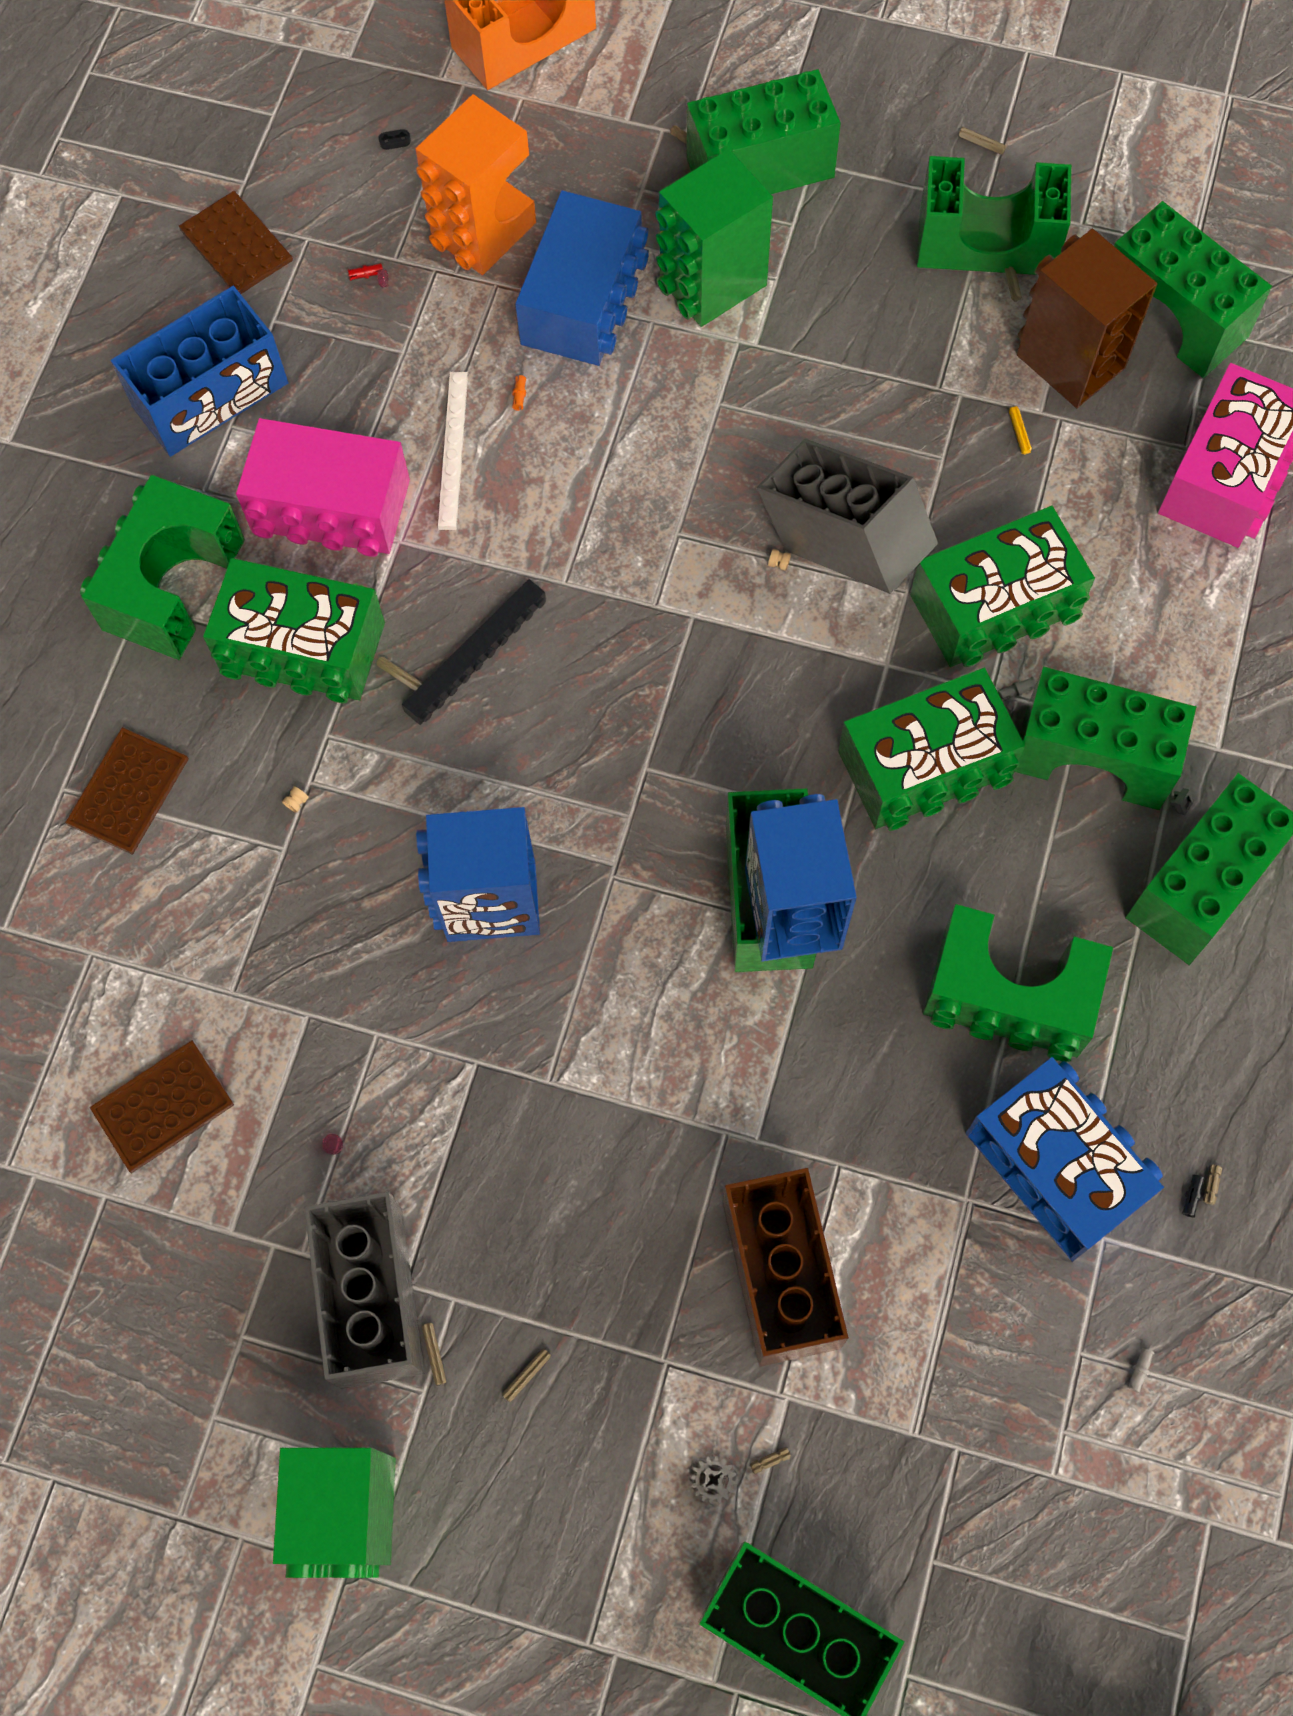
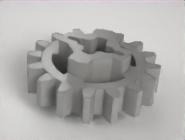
[691,1456,737,1505]

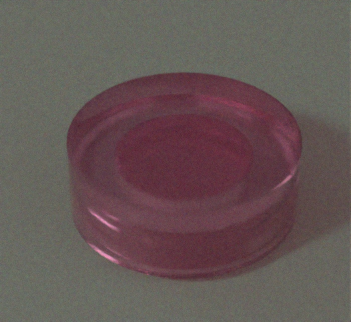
[378,269,389,288]
[322,1134,343,1155]

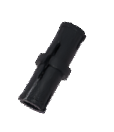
[1182,1174,1205,1218]

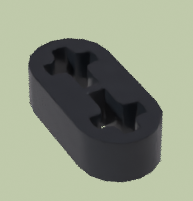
[379,129,411,150]

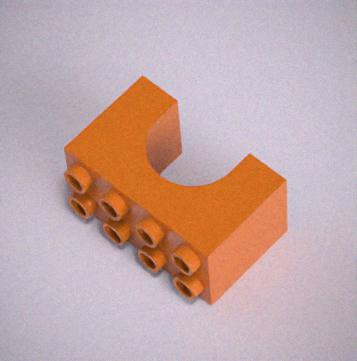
[444,0,596,91]
[415,94,536,275]

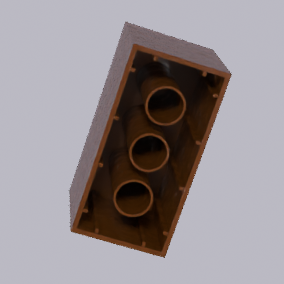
[1017,228,1157,409]
[723,1168,849,1367]

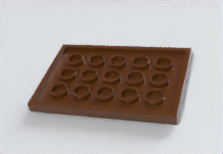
[179,191,293,294]
[65,727,189,855]
[89,1040,234,1174]

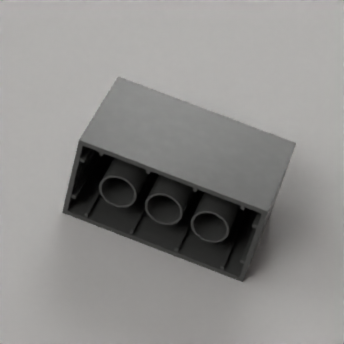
[757,439,938,594]
[304,1192,424,1389]

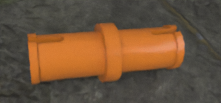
[512,375,526,411]

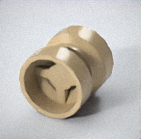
[768,549,791,571]
[282,787,309,813]

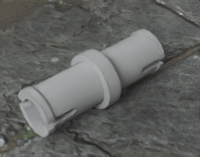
[998,677,1036,701]
[1127,1348,1155,1393]

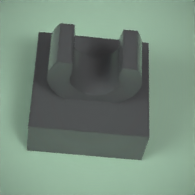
[1168,788,1194,815]

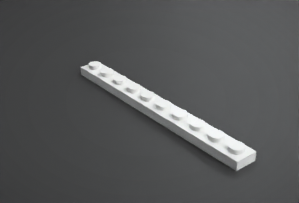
[438,372,468,530]

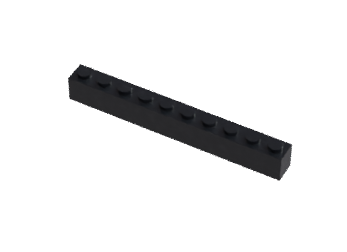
[402,579,546,725]

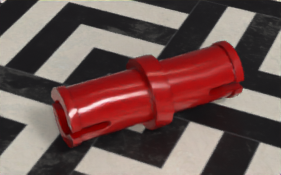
[348,263,384,281]

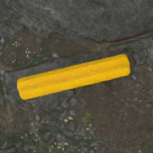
[1009,406,1032,455]

